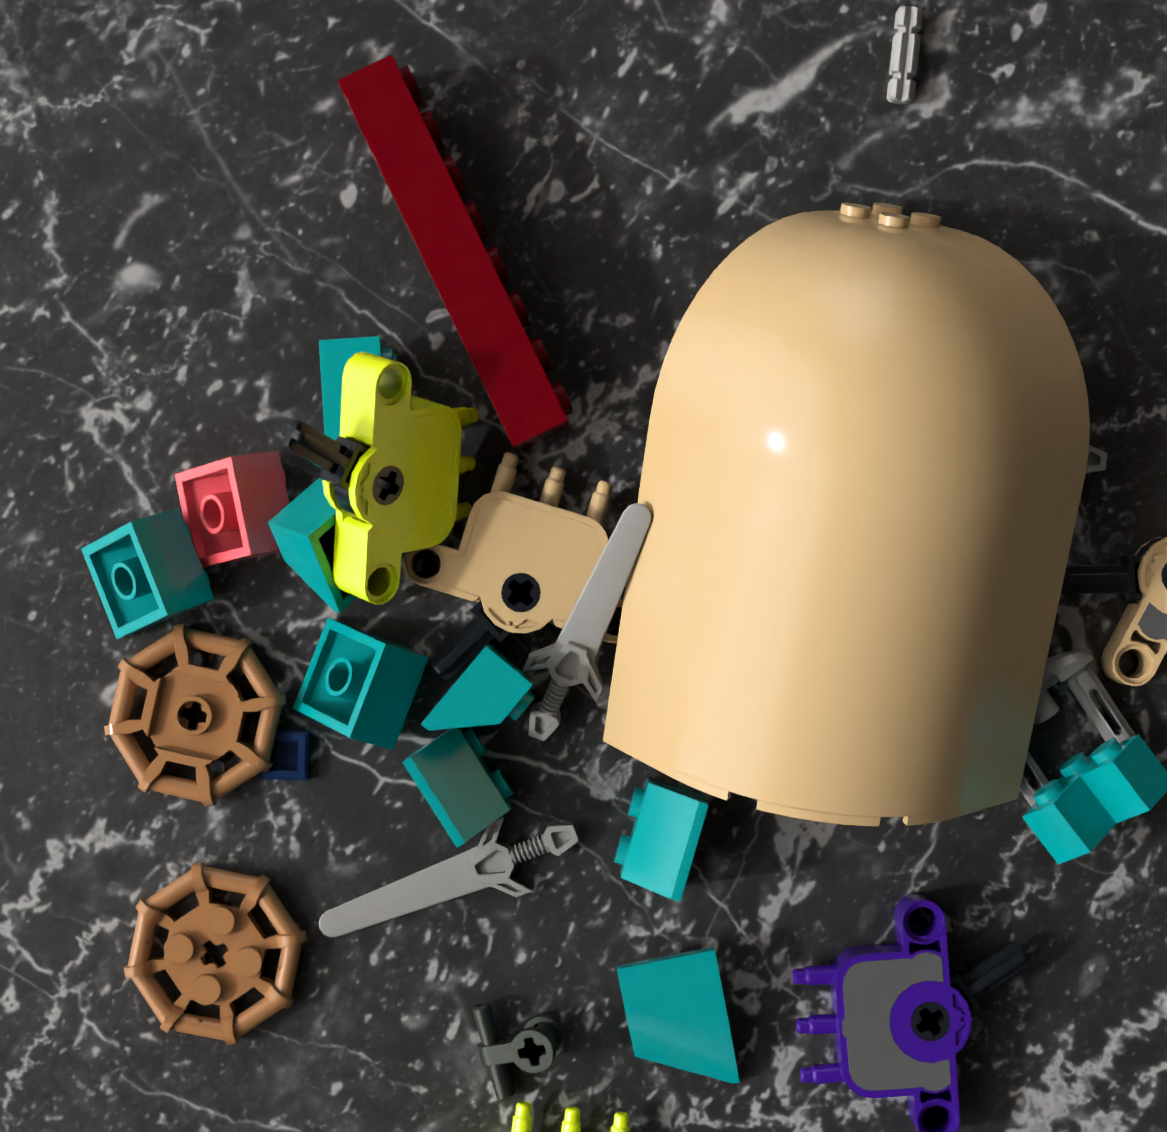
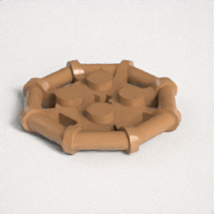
[104,623,287,807]
[123,862,307,1045]

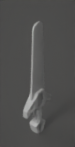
[522,503,652,741]
[319,816,579,937]

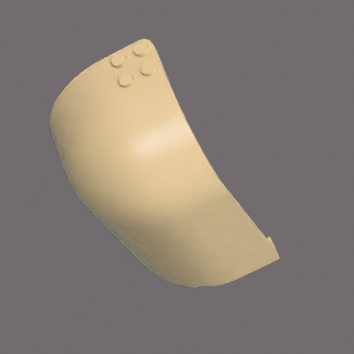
[603,203,1090,826]

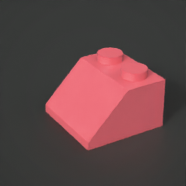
[174,450,289,568]

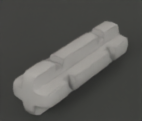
[886,6,923,105]

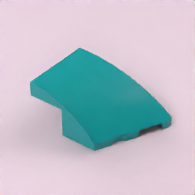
[617,947,740,1084]

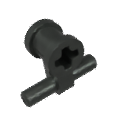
[472,1002,567,1101]

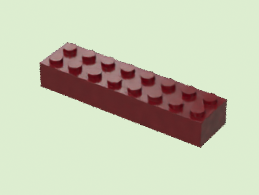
[337,54,573,453]

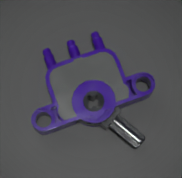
[792,893,1030,1132]

